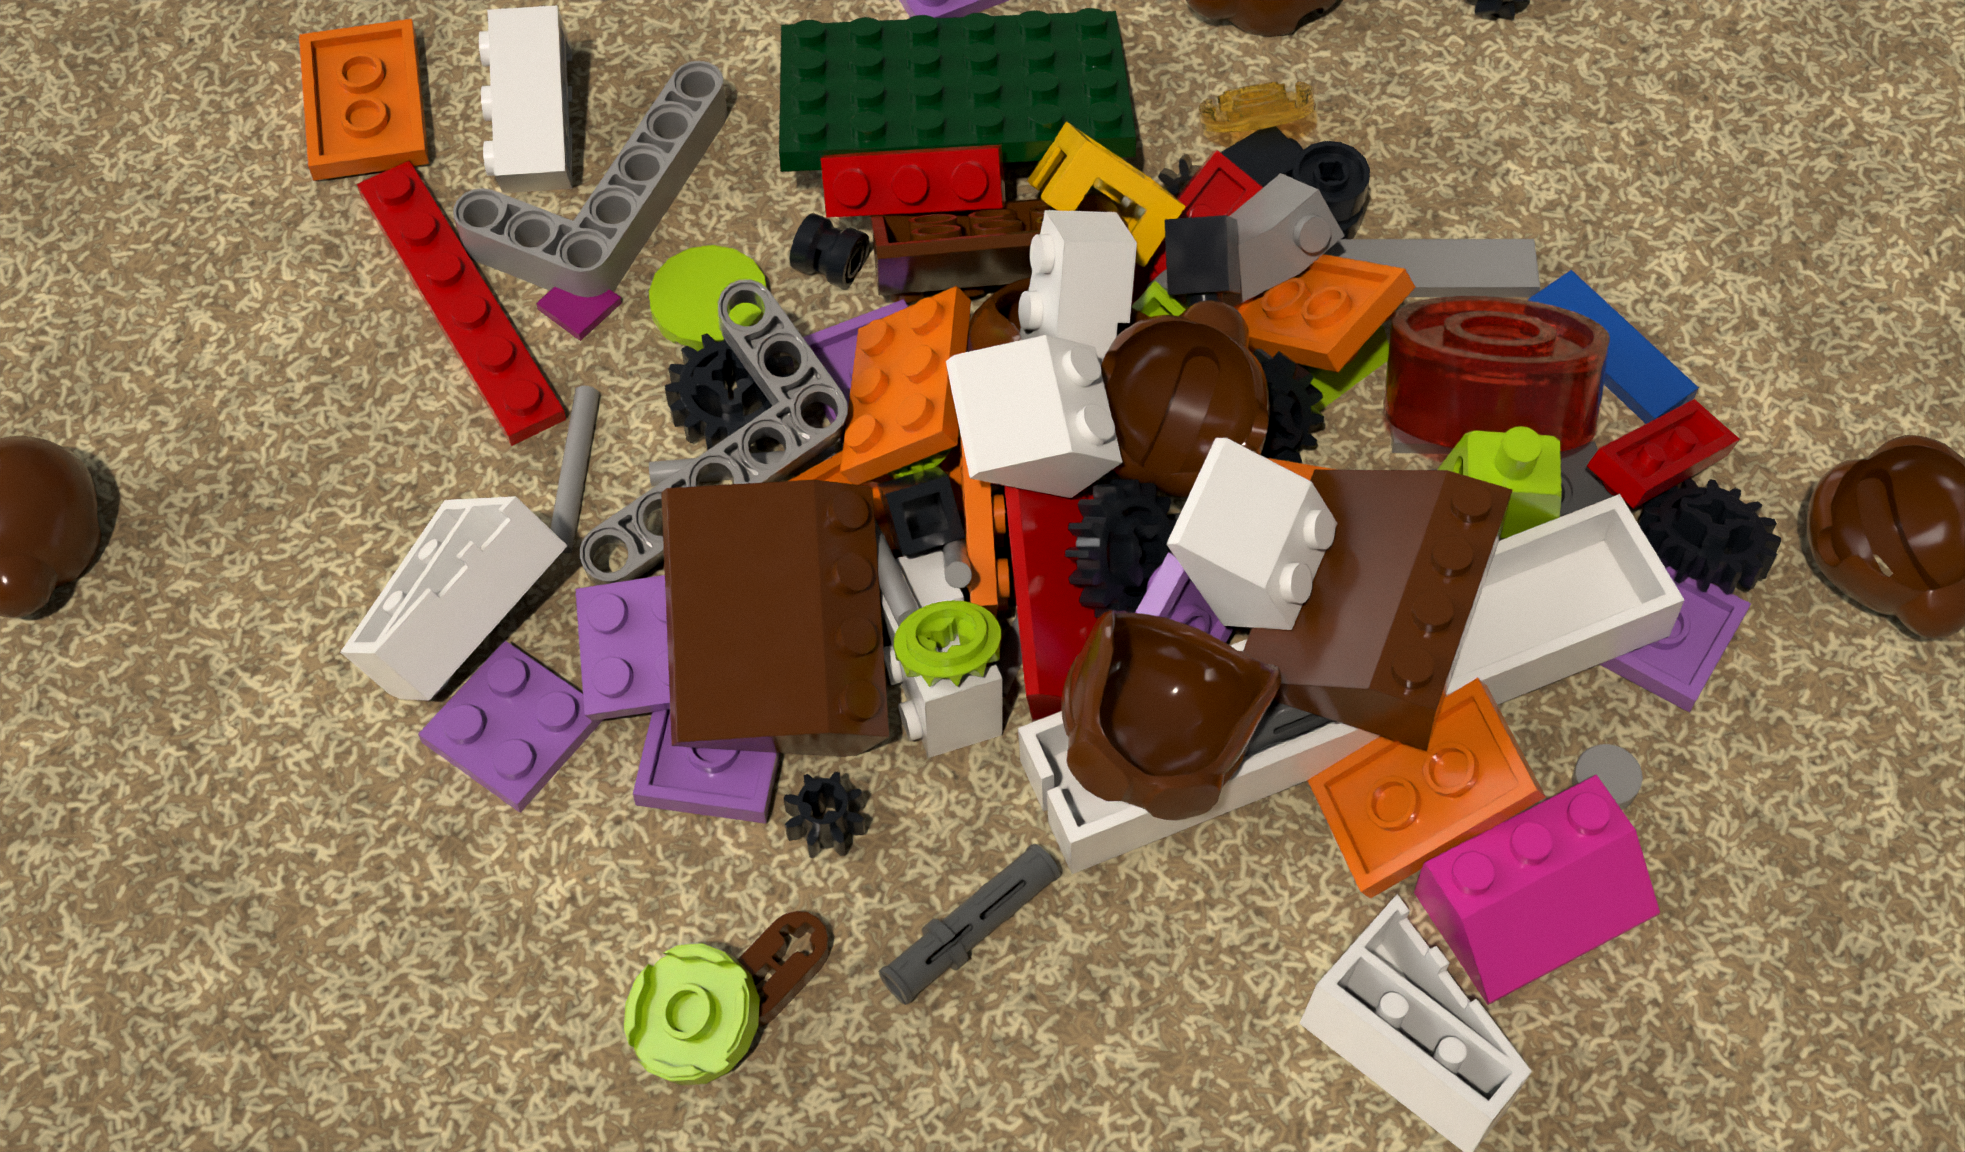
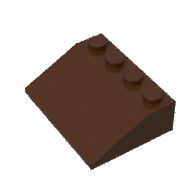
[870,193,1129,302]
[1243,469,1513,750]
[661,480,889,757]

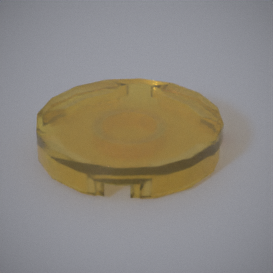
[1199,81,1316,133]

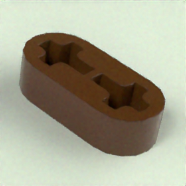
[737,911,830,1027]

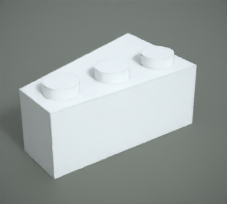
[479,5,572,193]
[1018,210,1137,366]
[340,496,568,701]
[879,546,1002,758]
[1299,894,1532,1152]

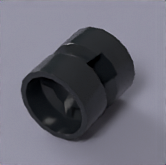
[1291,141,1370,239]

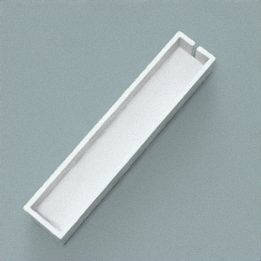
[1018,494,1684,874]

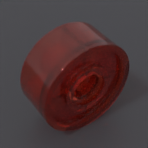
[1383,296,1610,452]

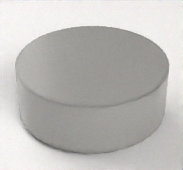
[1572,744,1643,810]

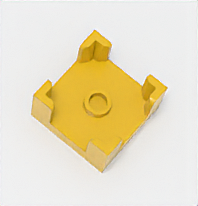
[1027,121,1186,267]

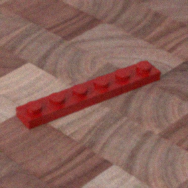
[356,160,567,446]

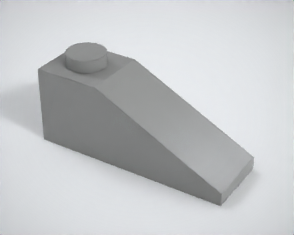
[1145,173,1345,307]

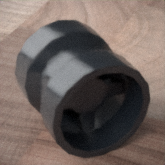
[789,213,869,289]

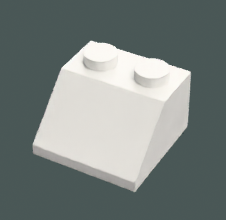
[946,335,1122,498]
[1166,438,1337,630]

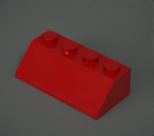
[1004,480,1098,722]

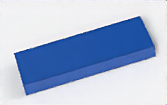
[1525,270,1699,424]

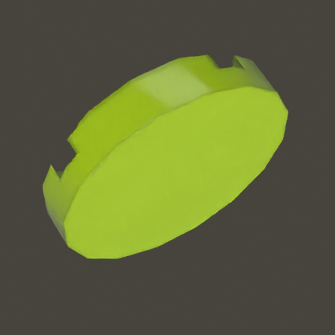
[648,245,766,351]
[624,943,760,1086]

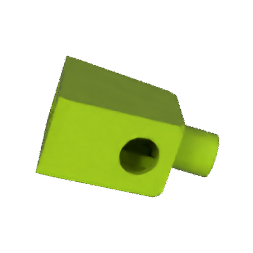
[1437,426,1562,538]

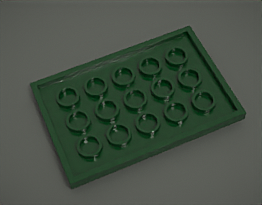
[779,8,1136,172]

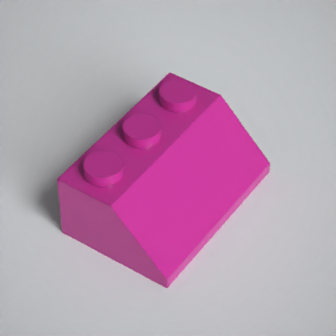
[1414,774,1660,1005]

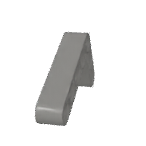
[453,61,728,297]
[580,279,848,586]

